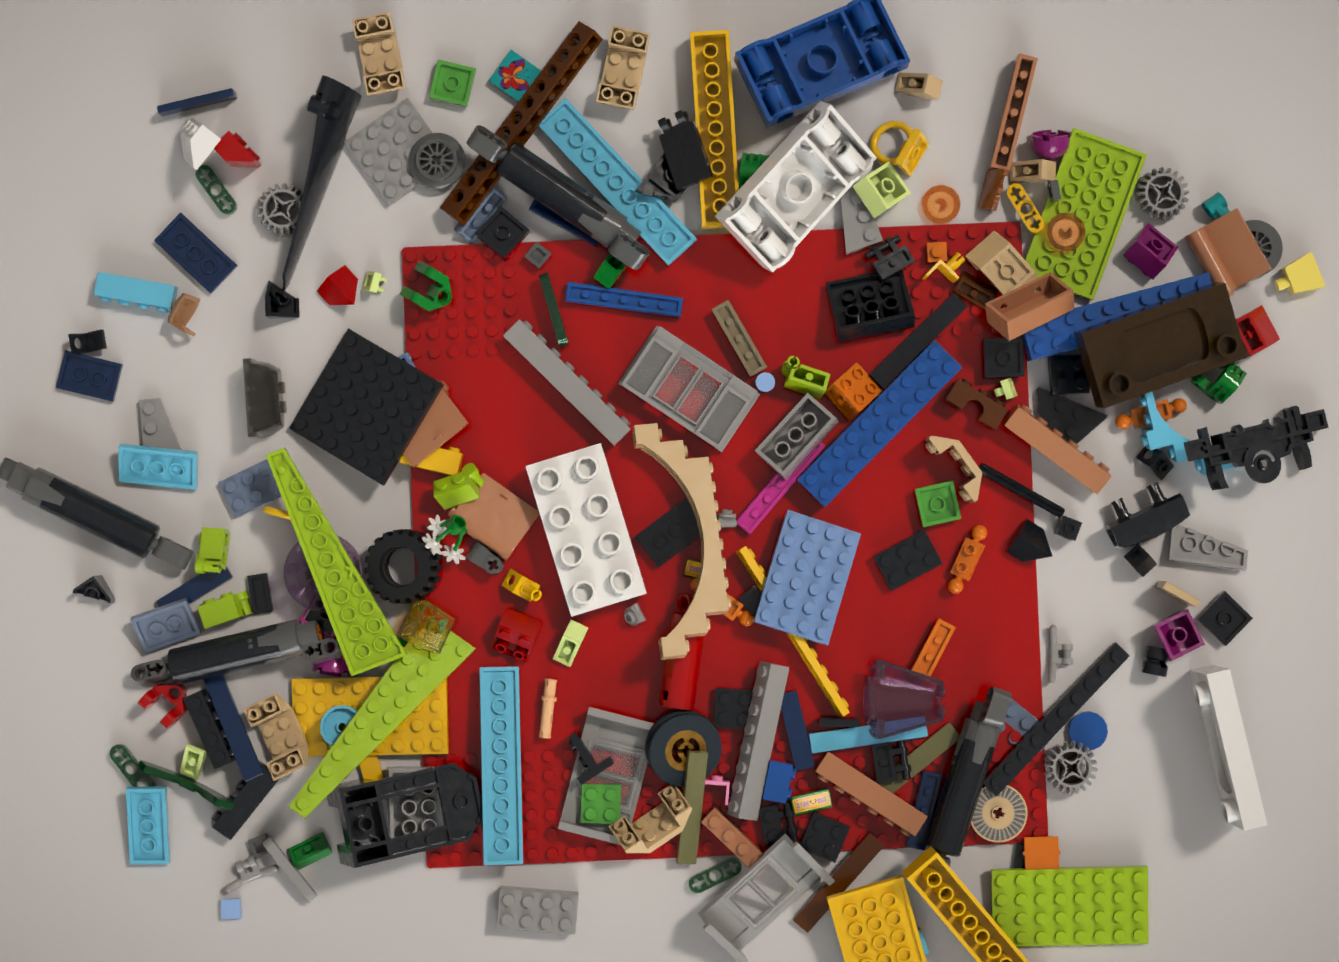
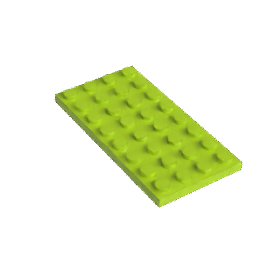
[1025,128,1147,301]
[991,865,1149,947]

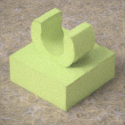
[362,271,387,293]
[994,378,1018,399]

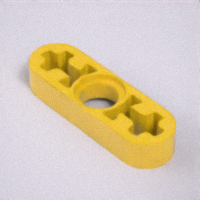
[1007,183,1045,234]

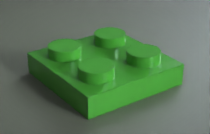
[429,59,476,107]
[914,481,961,527]
[581,783,621,824]

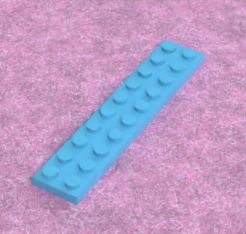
[539,98,697,266]
[479,666,523,865]

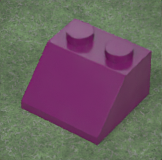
[1123,223,1178,280]
[1153,609,1205,661]

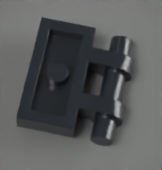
[864,235,915,282]
[871,740,912,784]
[759,802,799,847]

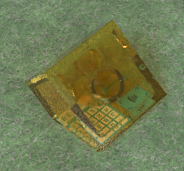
[398,600,455,654]

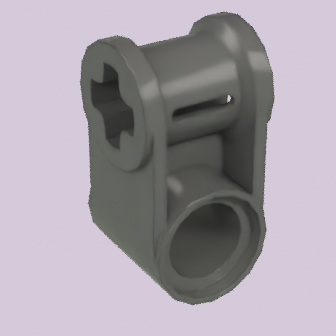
[466,541,504,574]

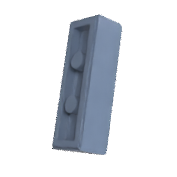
[454,187,507,244]

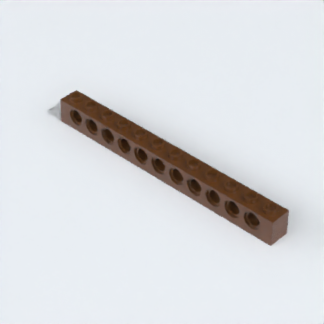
[440,21,603,226]

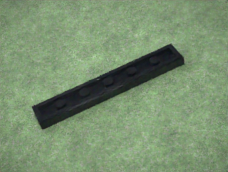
[869,293,967,389]

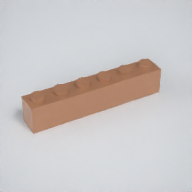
[988,53,1038,172]
[1003,404,1112,494]
[815,752,928,837]

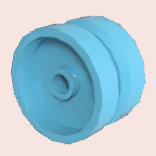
[320,705,358,746]

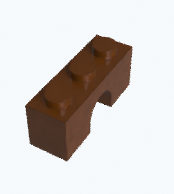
[944,378,1008,431]

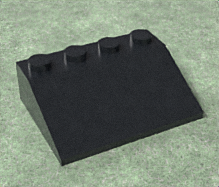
[825,270,915,343]

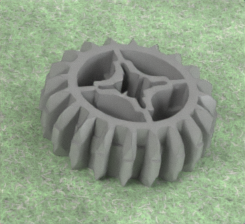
[1136,167,1189,220]
[257,183,303,236]
[1044,741,1098,794]

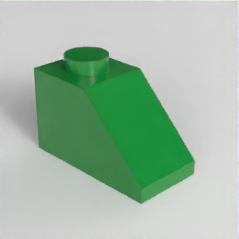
[593,254,627,289]

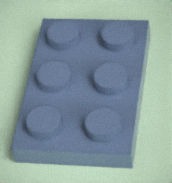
[218,459,281,517]
[131,598,201,653]
[1000,698,1049,751]

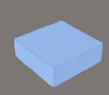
[221,898,242,919]

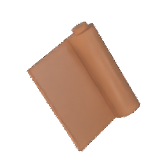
[1185,208,1272,297]
[403,380,469,468]
[448,473,540,561]

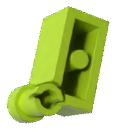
[781,356,830,399]
[433,463,485,510]
[195,527,230,574]
[197,591,252,629]

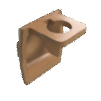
[168,293,201,336]

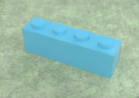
[94,272,178,313]

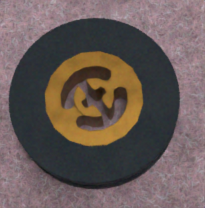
[645,710,722,786]

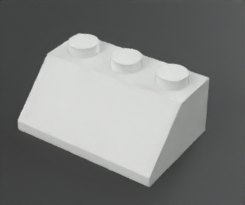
[180,118,221,170]

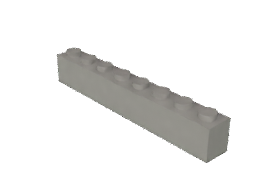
[503,319,631,446]
[727,661,790,821]

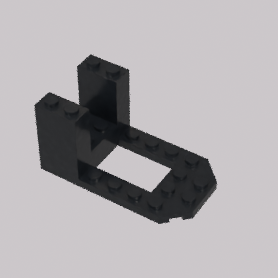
[327,763,482,868]

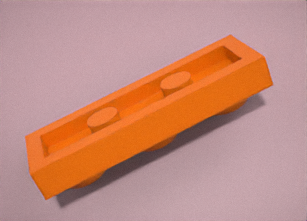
[911,618,956,679]

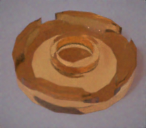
[921,185,961,224]
[1046,213,1086,252]

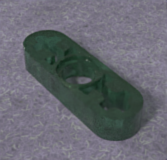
[195,165,237,215]
[689,857,742,893]

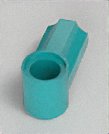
[1202,192,1230,220]

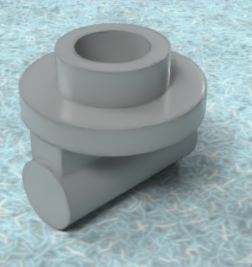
[717,509,737,527]
[624,603,646,626]

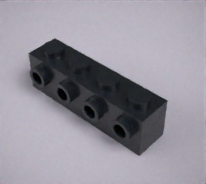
[183,689,236,770]
[211,761,279,840]

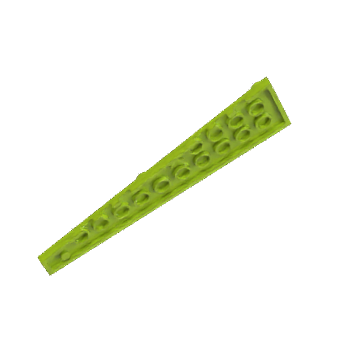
[266,448,408,677]
[289,615,476,819]

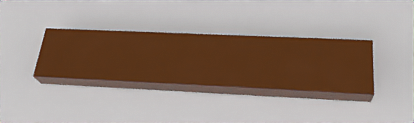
[793,832,885,933]

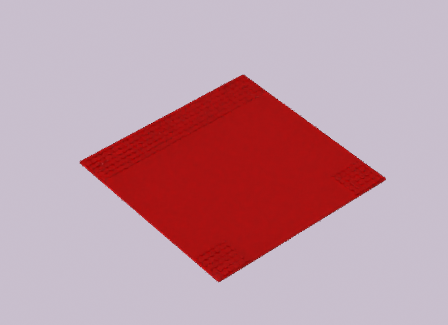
[402,221,1048,868]

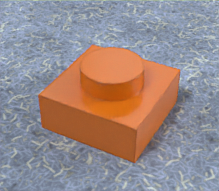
[926,242,947,263]

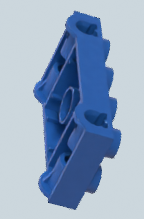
[734,0,910,129]

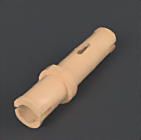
[539,678,557,738]

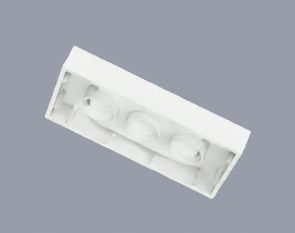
[1190,665,1267,831]

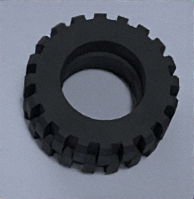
[364,529,443,604]

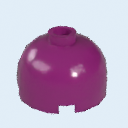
[1031,130,1070,161]
[312,646,351,677]

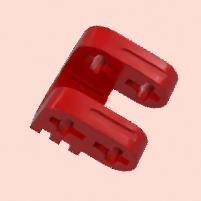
[138,683,188,729]

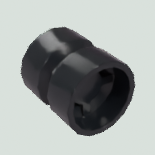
[1141,645,1170,677]

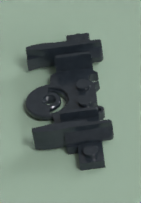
[1184,406,1329,491]

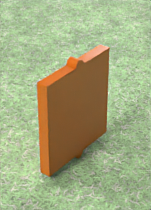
[1022,836,1061,870]

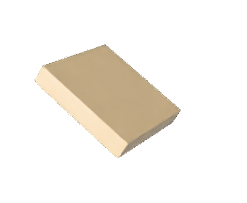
[1155,581,1200,607]

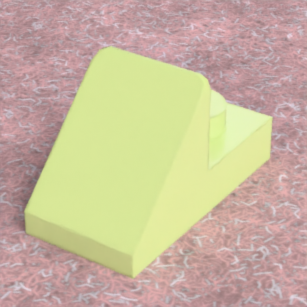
[180,744,208,780]

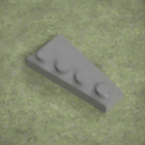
[840,180,883,255]

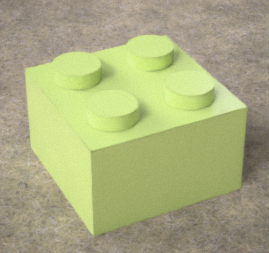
[852,161,911,218]

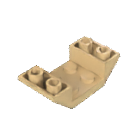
[352,12,406,96]
[596,25,650,110]
[965,231,1039,295]
[925,436,982,503]
[243,693,309,781]
[608,785,692,853]

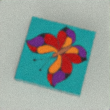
[488,49,541,102]

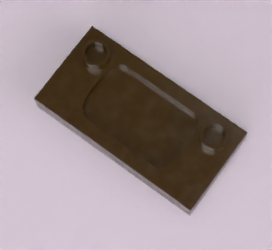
[1073,282,1247,408]

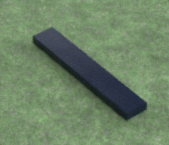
[203,674,264,782]

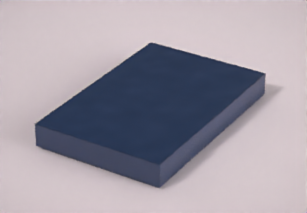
[56,350,123,402]

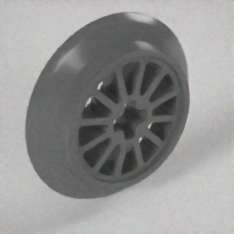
[409,133,465,189]
[1245,220,1283,276]

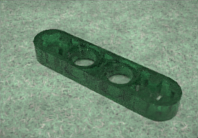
[539,272,569,348]
[110,744,157,787]

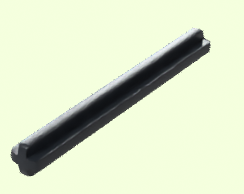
[979,463,1065,518]

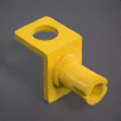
[922,252,965,283]
[502,569,542,602]

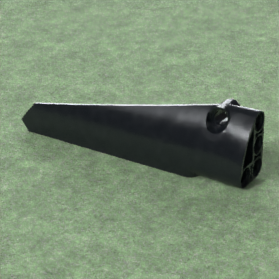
[282,75,362,291]

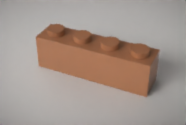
[701,806,768,876]

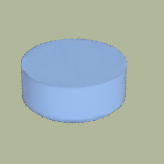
[755,372,775,392]

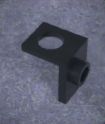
[68,329,107,353]
[1136,446,1174,480]
[739,585,761,616]

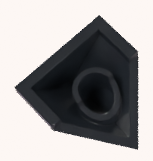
[265,281,300,319]
[1006,519,1053,562]
[73,575,115,603]

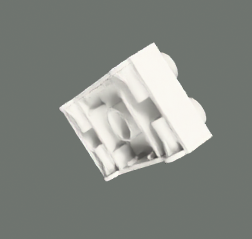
[715,101,877,272]
[525,443,647,617]

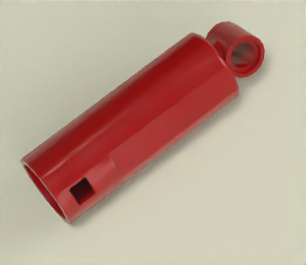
[659,594,704,710]

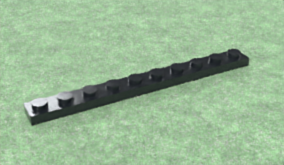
[983,642,1130,797]

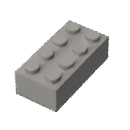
[755,393,839,480]
[497,886,579,935]

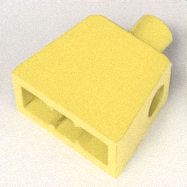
[1274,252,1325,295]

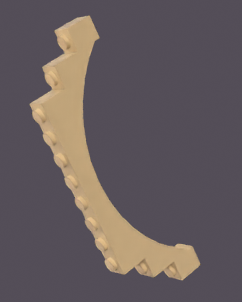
[632,423,731,660]

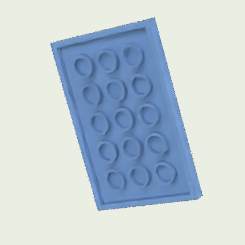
[753,510,861,646]

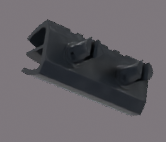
[1106,482,1190,549]

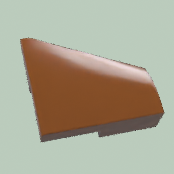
[977,169,1009,212]

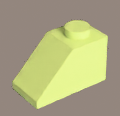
[553,620,588,667]

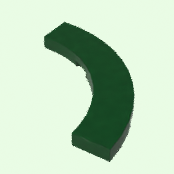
[138,760,234,810]

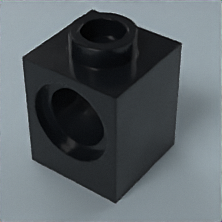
[1054,516,1082,541]
[1124,544,1157,577]

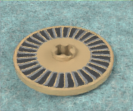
[971,785,1027,843]

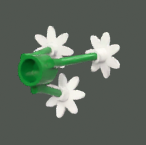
[422,514,467,564]

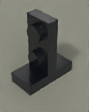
[568,731,614,785]

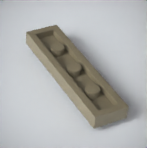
[711,300,767,377]

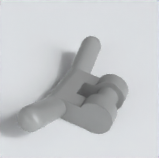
[1048,625,1073,683]
[224,855,279,892]

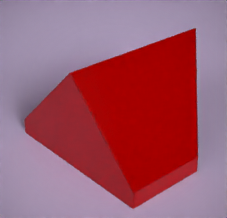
[317,265,358,305]

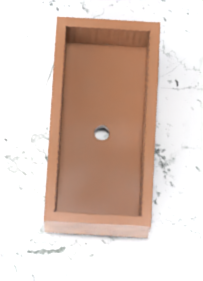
[985,272,1075,341]

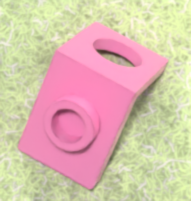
[705,775,730,805]

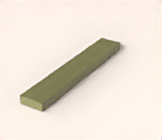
[866,722,960,807]
[676,751,708,864]

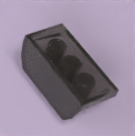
[243,358,287,439]

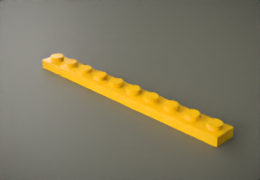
[736,546,850,717]

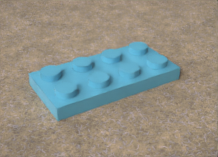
[118,444,198,490]
[126,786,170,864]

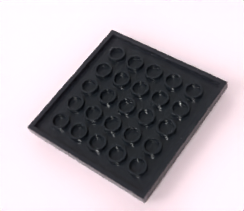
[289,328,444,486]

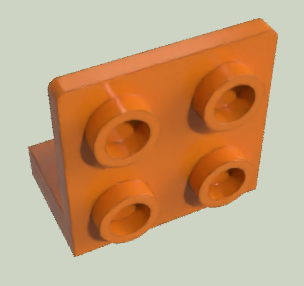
[825,363,882,421]

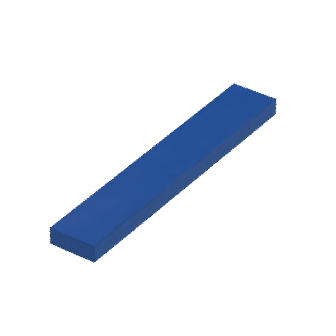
[565,282,683,318]

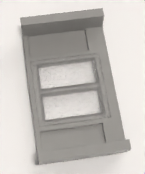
[618,326,760,453]
[558,707,654,845]
[698,834,835,962]

